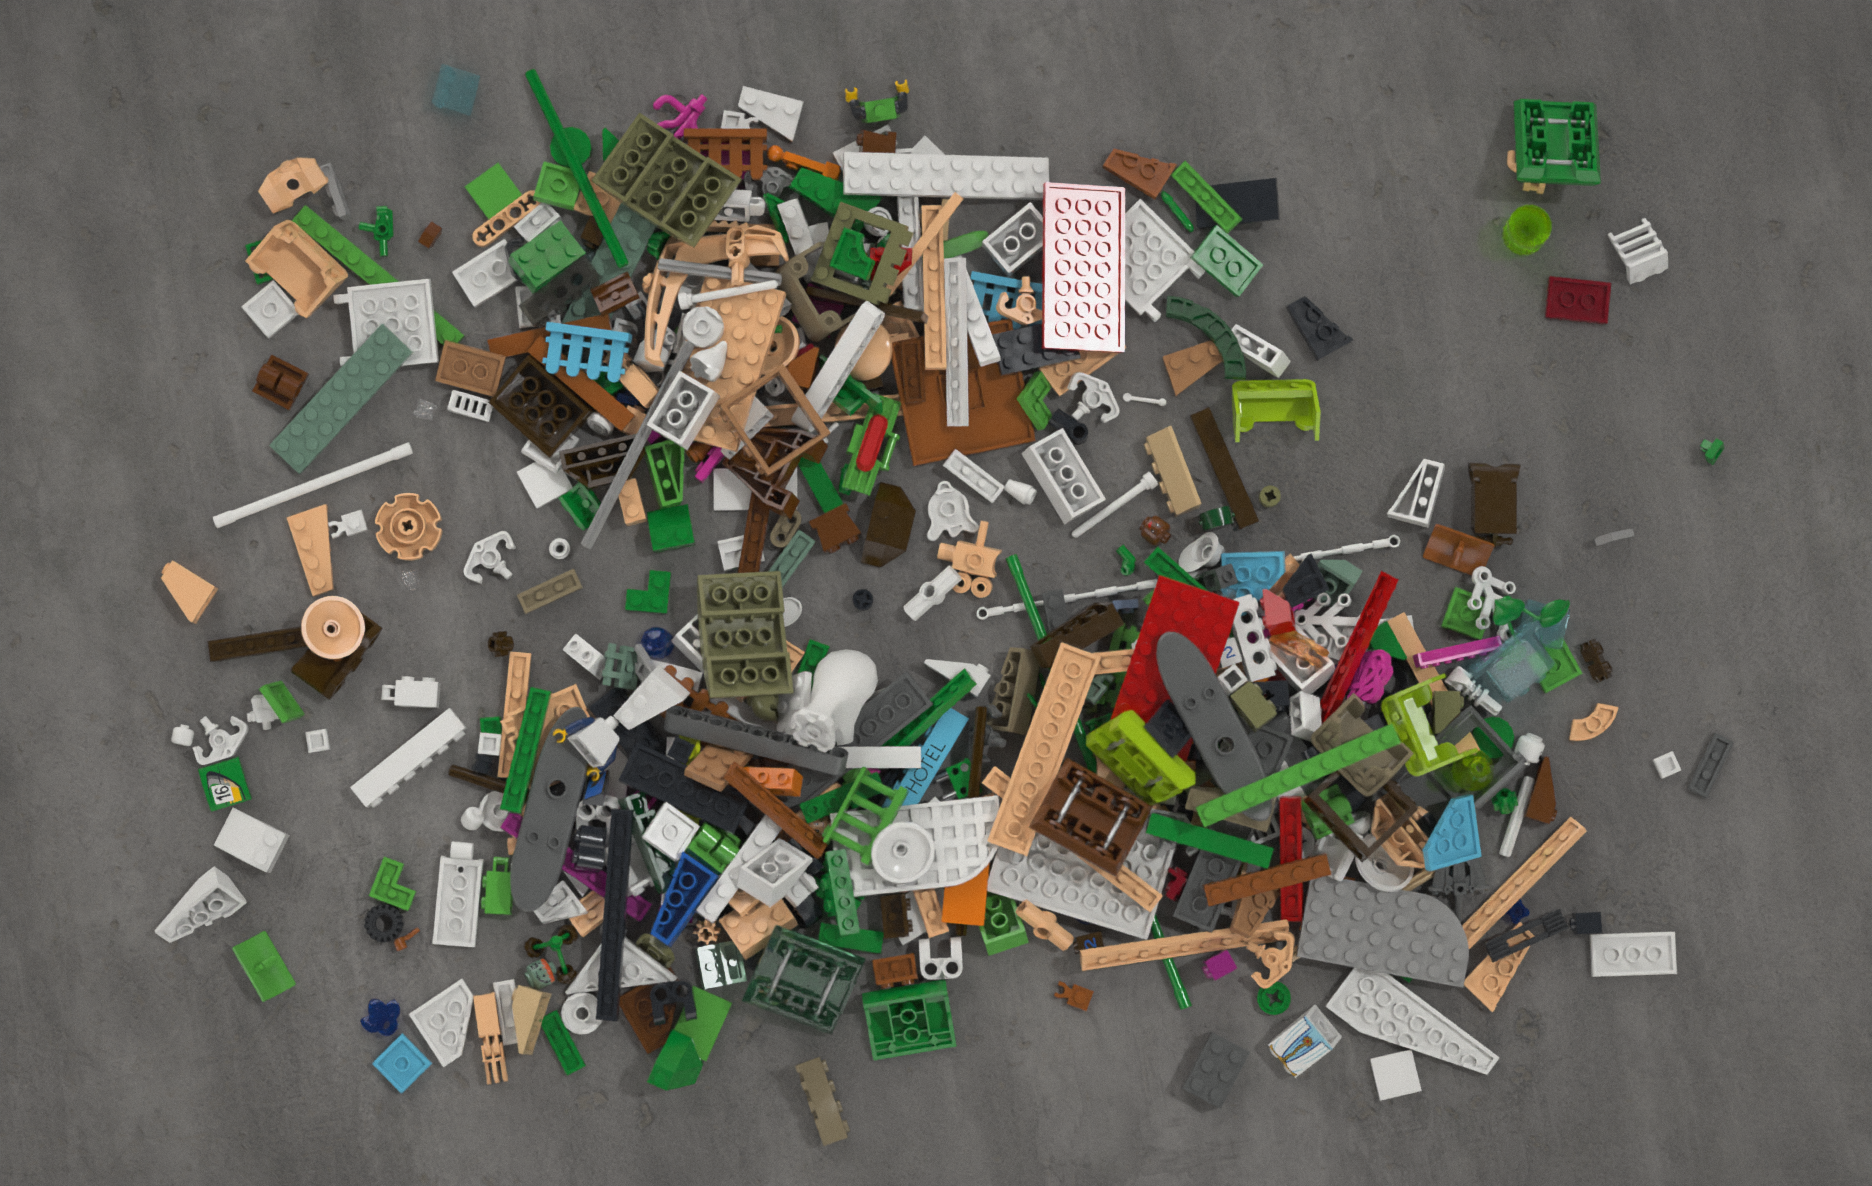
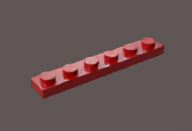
[1280,796,1303,922]

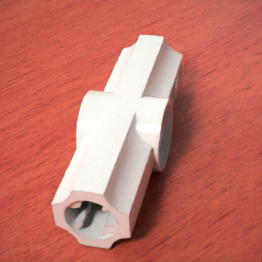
[903,565,962,621]

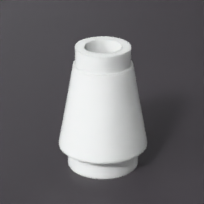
[1004,479,1037,505]

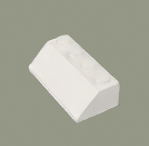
[1022,428,1106,525]

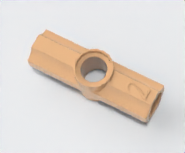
[1016,899,1074,951]

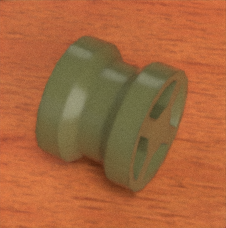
[1259,485,1281,508]

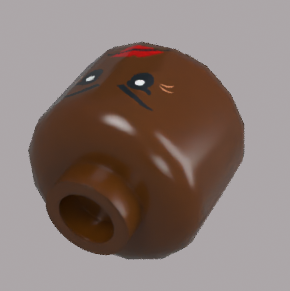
[1139,515,1171,546]

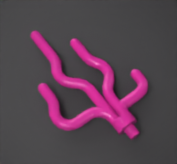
[653,94,709,158]

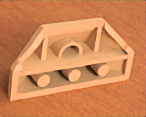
[1371,793,1428,868]

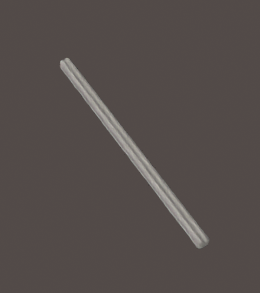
[581,341,694,549]

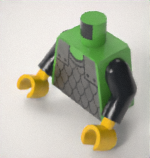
[845,79,909,123]

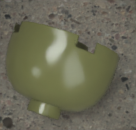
[747,695,779,721]

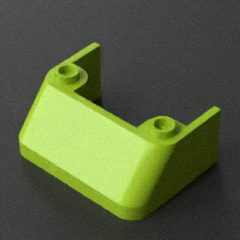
[1232,379,1321,442]
[1381,673,1478,776]

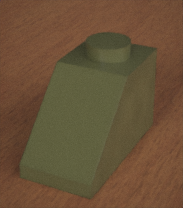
[1432,691,1464,734]

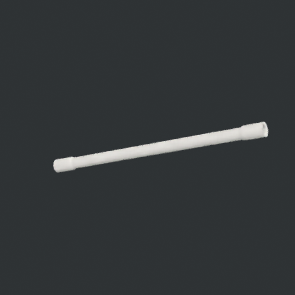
[213,442,413,528]

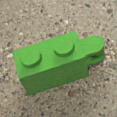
[481,857,513,915]

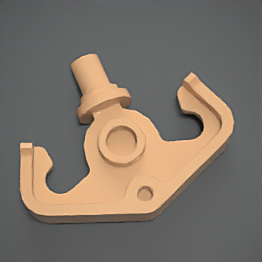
[996,277,1042,326]
[1246,930,1295,988]

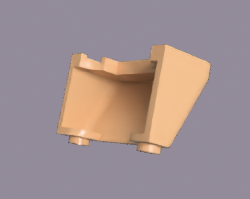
[245,220,348,318]

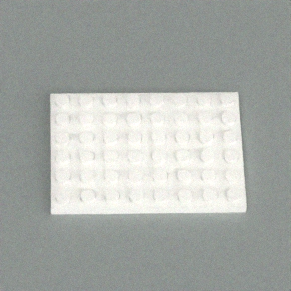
[987,786,1176,940]

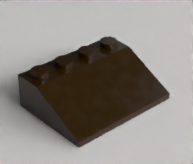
[488,355,596,458]

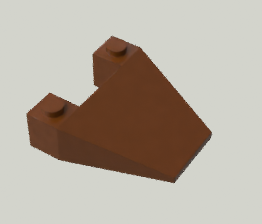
[722,428,828,519]

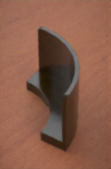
[290,613,383,700]

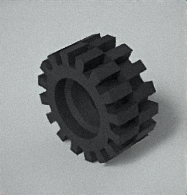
[364,904,404,942]

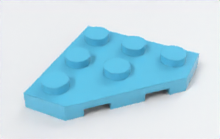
[1221,551,1286,616]
[1423,794,1482,871]

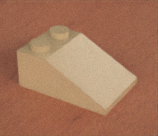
[511,985,551,1055]

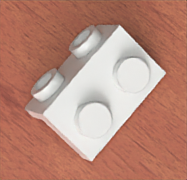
[514,203,562,243]

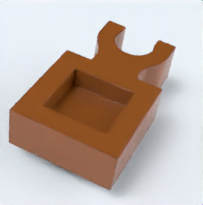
[1054,981,1094,1011]

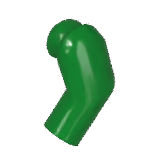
[1116,544,1136,576]

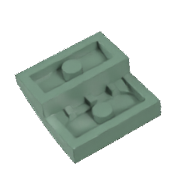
[695,941,747,989]

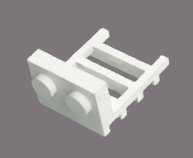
[1608,218,1668,284]

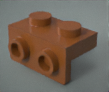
[872,953,918,989]

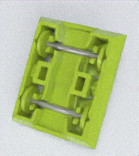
[1086,710,1195,806]

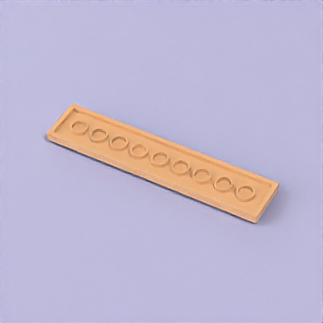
[987,642,1101,856]

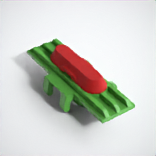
[842,394,901,496]

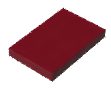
[1545,276,1612,325]

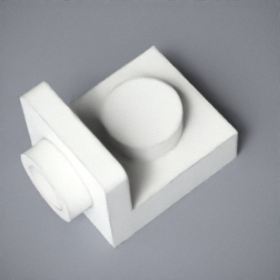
[785,872,818,908]

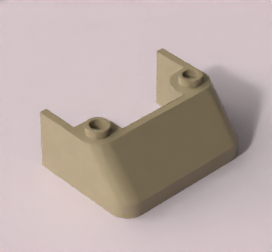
[775,241,856,342]

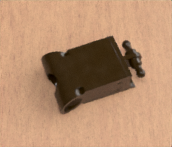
[1468,463,1521,548]

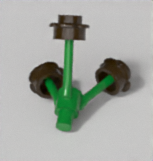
[524,924,578,984]

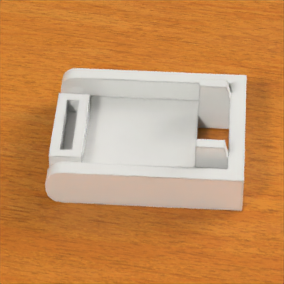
[1309,832,1363,882]

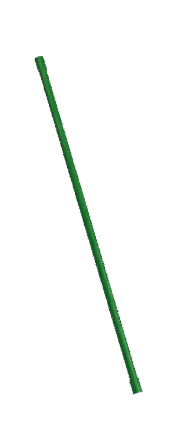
[1005,554,1192,1010]

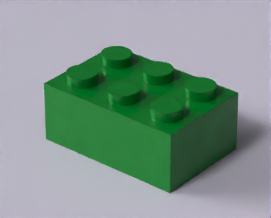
[508,220,586,295]

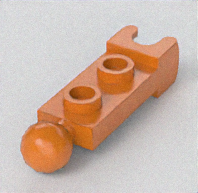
[767,145,841,181]

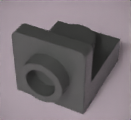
[1201,564,1238,592]

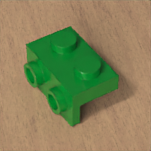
[559,483,601,531]

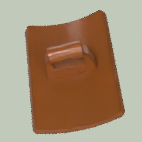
[1423,524,1495,577]

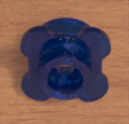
[1505,899,1530,924]

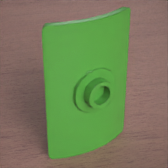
[232,931,296,1002]

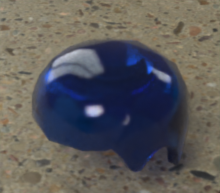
[641,627,675,659]

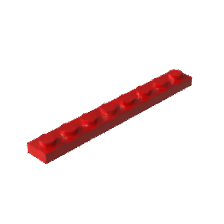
[1320,571,1399,724]

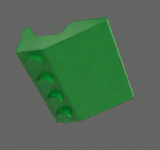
[862,979,957,1061]

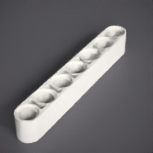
[791,301,885,433]

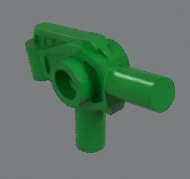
[359,206,394,257]

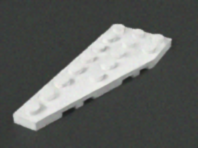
[1325,967,1499,1075]

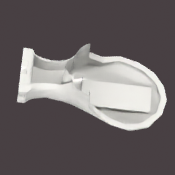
[792,649,878,752]

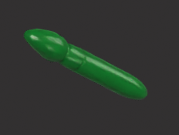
[1161,191,1194,232]

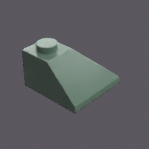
[1314,560,1362,608]

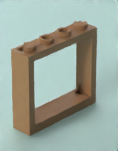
[719,364,830,477]

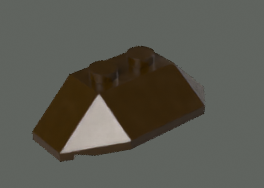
[559,434,645,489]
[861,482,916,568]

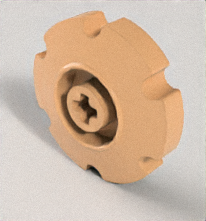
[375,493,443,561]

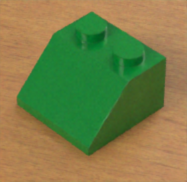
[647,504,696,553]

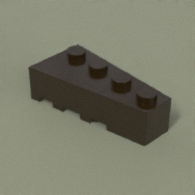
[1029,602,1125,669]

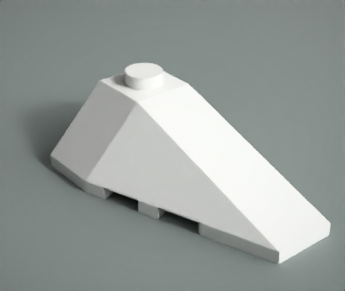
[155,867,247,943]

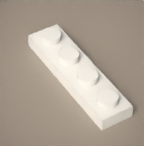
[777,198,819,283]

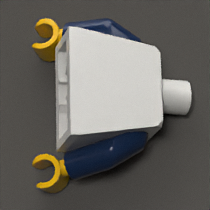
[552,716,619,781]

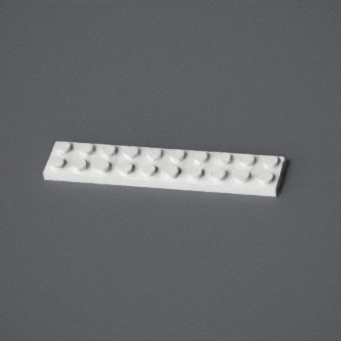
[843,152,1049,200]

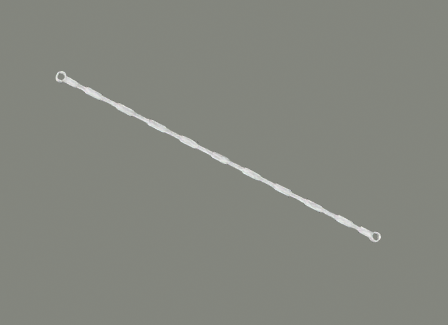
[976,535,1400,620]

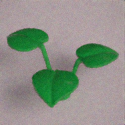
[1493,596,1570,670]

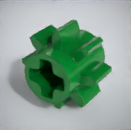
[1491,788,1518,814]

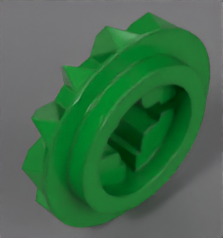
[1257,981,1291,1015]

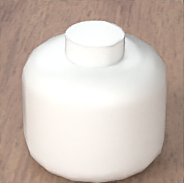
[171,724,194,746]
[461,807,485,831]

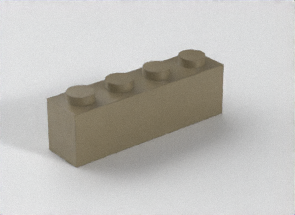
[987,647,1040,735]
[1185,786,1277,832]
[795,1056,850,1146]

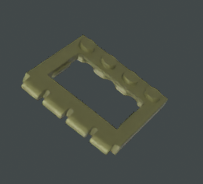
[811,202,914,306]

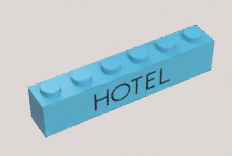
[881,708,969,808]

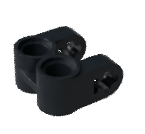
[650,979,697,1026]

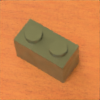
[1229,681,1277,733]

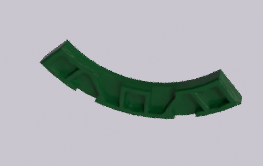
[1166,295,1246,380]

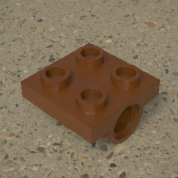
[252,354,309,411]

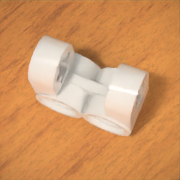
[576,796,621,838]
[919,937,963,980]

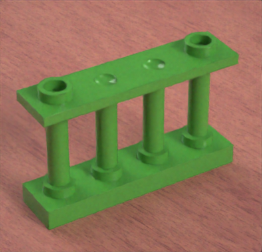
[822,766,909,867]

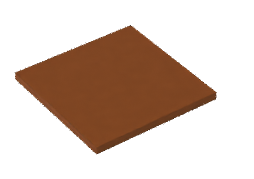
[891,319,1036,466]

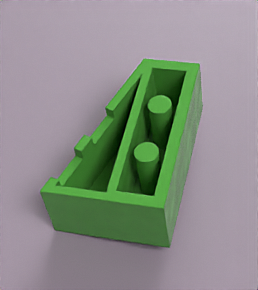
[644,440,684,510]

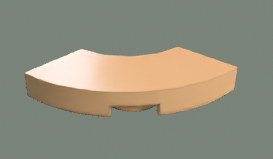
[1569,703,1618,741]

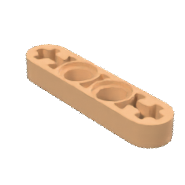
[473,190,542,247]

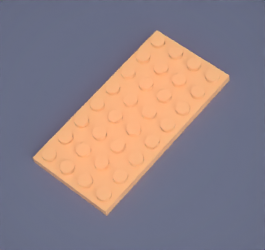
[682,277,786,452]

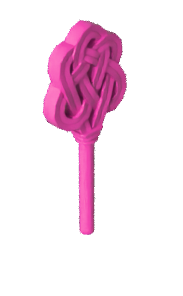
[1346,649,1393,704]

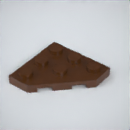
[619,967,682,1054]

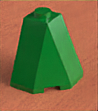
[647,1029,704,1091]

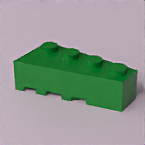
[788,168,882,232]

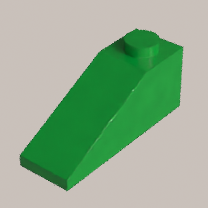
[818,923,884,953]

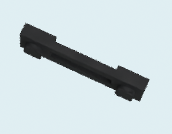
[1484,909,1569,963]

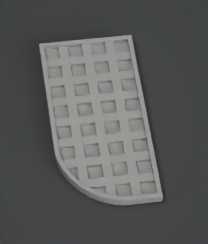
[1296,876,1469,988]

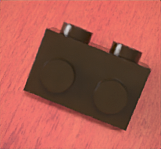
[880,894,913,939]

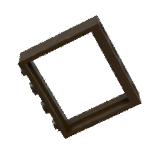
[1303,770,1419,863]

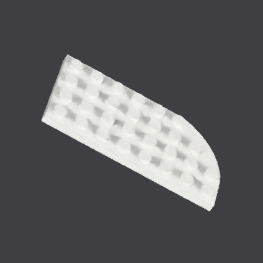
[830,795,1000,897]

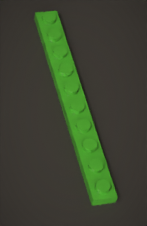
[292,205,465,346]
[1196,724,1401,827]

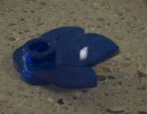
[360,999,400,1036]

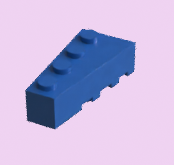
[651,851,719,947]

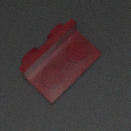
[1165,867,1189,902]

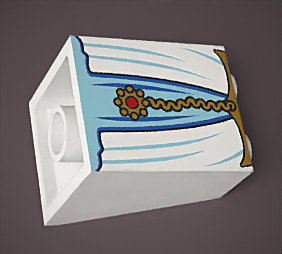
[1268,1004,1342,1078]

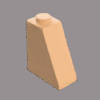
[161,560,218,624]

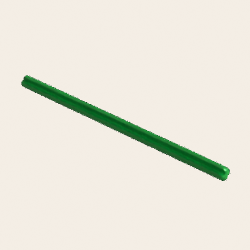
[525,69,628,268]

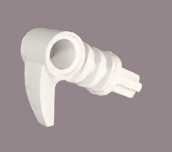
[1444,665,1502,716]

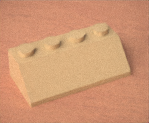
[1144,426,1202,517]

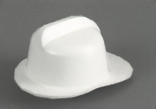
[1179,532,1225,572]

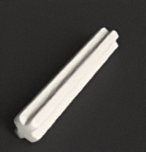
[1499,776,1535,857]

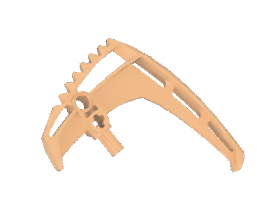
[645,220,789,367]

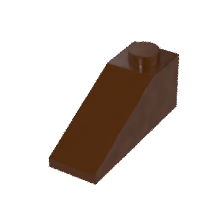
[1523,756,1557,825]

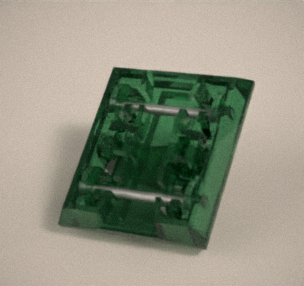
[742,924,866,1035]

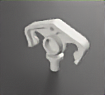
[1067,372,1119,423]
[463,531,516,584]
[193,716,249,765]

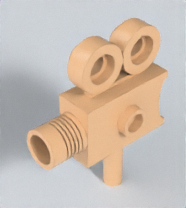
[937,521,1002,598]

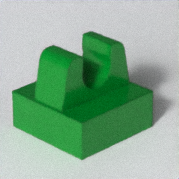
[1700,438,1725,465]

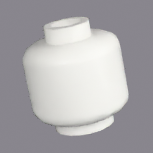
[1514,733,1545,766]

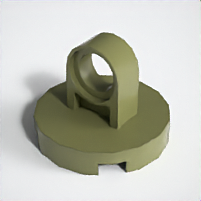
[636,934,675,969]

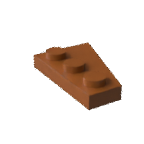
[1102,149,1177,200]

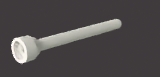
[678,280,778,310]
[1072,472,1159,538]

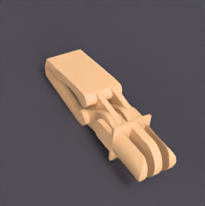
[603,340,659,409]
[473,992,508,1085]

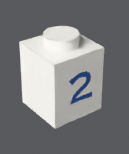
[1218,637,1242,668]

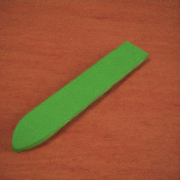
[922,231,989,266]

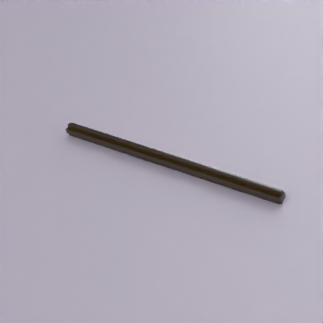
[955,706,987,936]

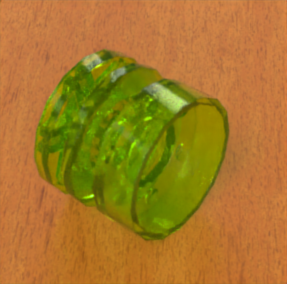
[1502,205,1552,256]

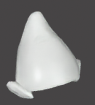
[690,341,727,382]

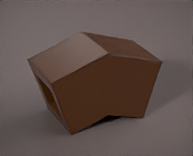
[418,221,442,249]

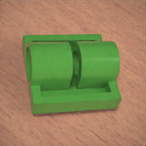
[1302,784,1355,840]
[685,822,742,876]

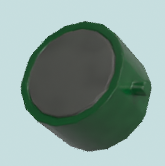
[1198,506,1235,532]

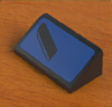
[582,770,609,806]

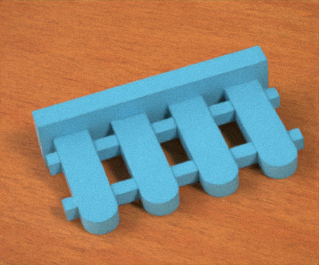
[971,271,1042,330]
[542,322,632,383]

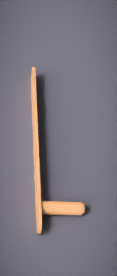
[886,192,964,296]

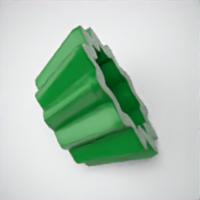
[647,231,670,260]

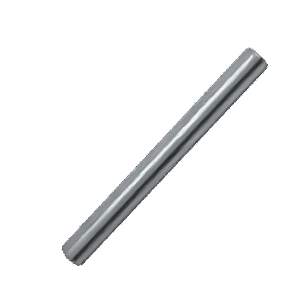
[658,258,782,286]

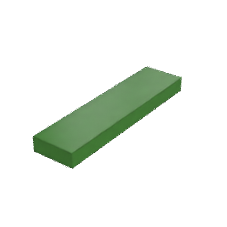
[1171,161,1242,234]

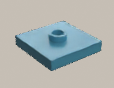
[372,1033,432,1094]

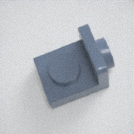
[1112,599,1138,614]

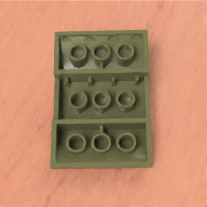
[592,113,742,248]
[697,571,794,698]

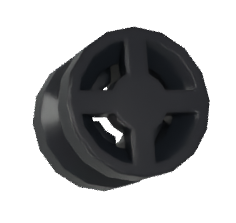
[852,589,874,611]
[471,753,496,775]

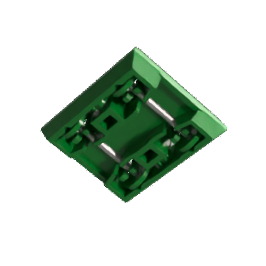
[1513,99,1601,186]

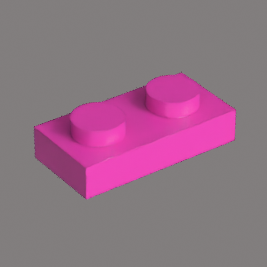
[695,446,724,484]

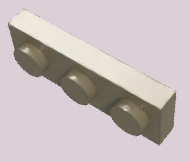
[517,569,583,614]

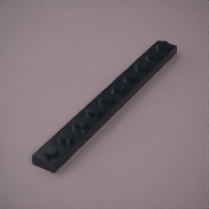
[596,808,634,1022]

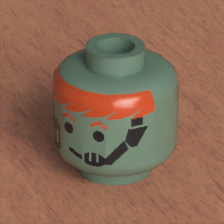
[524,958,557,990]

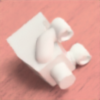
[247,694,279,730]

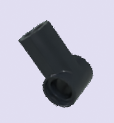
[1048,408,1088,445]

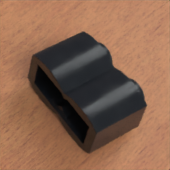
[571,825,606,873]

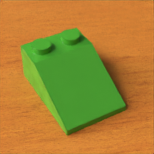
[978,891,1029,956]

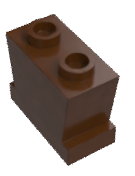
[856,129,897,153]
[809,503,861,554]

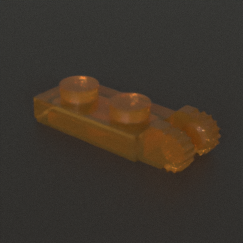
[1269,631,1329,668]

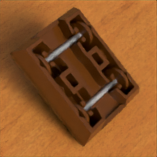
[1028,757,1153,877]

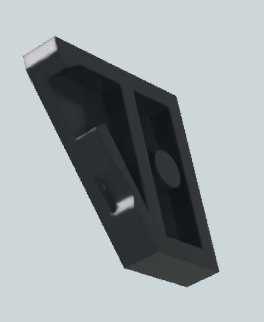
[1281,553,1329,608]

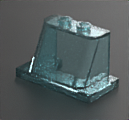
[1465,617,1555,703]

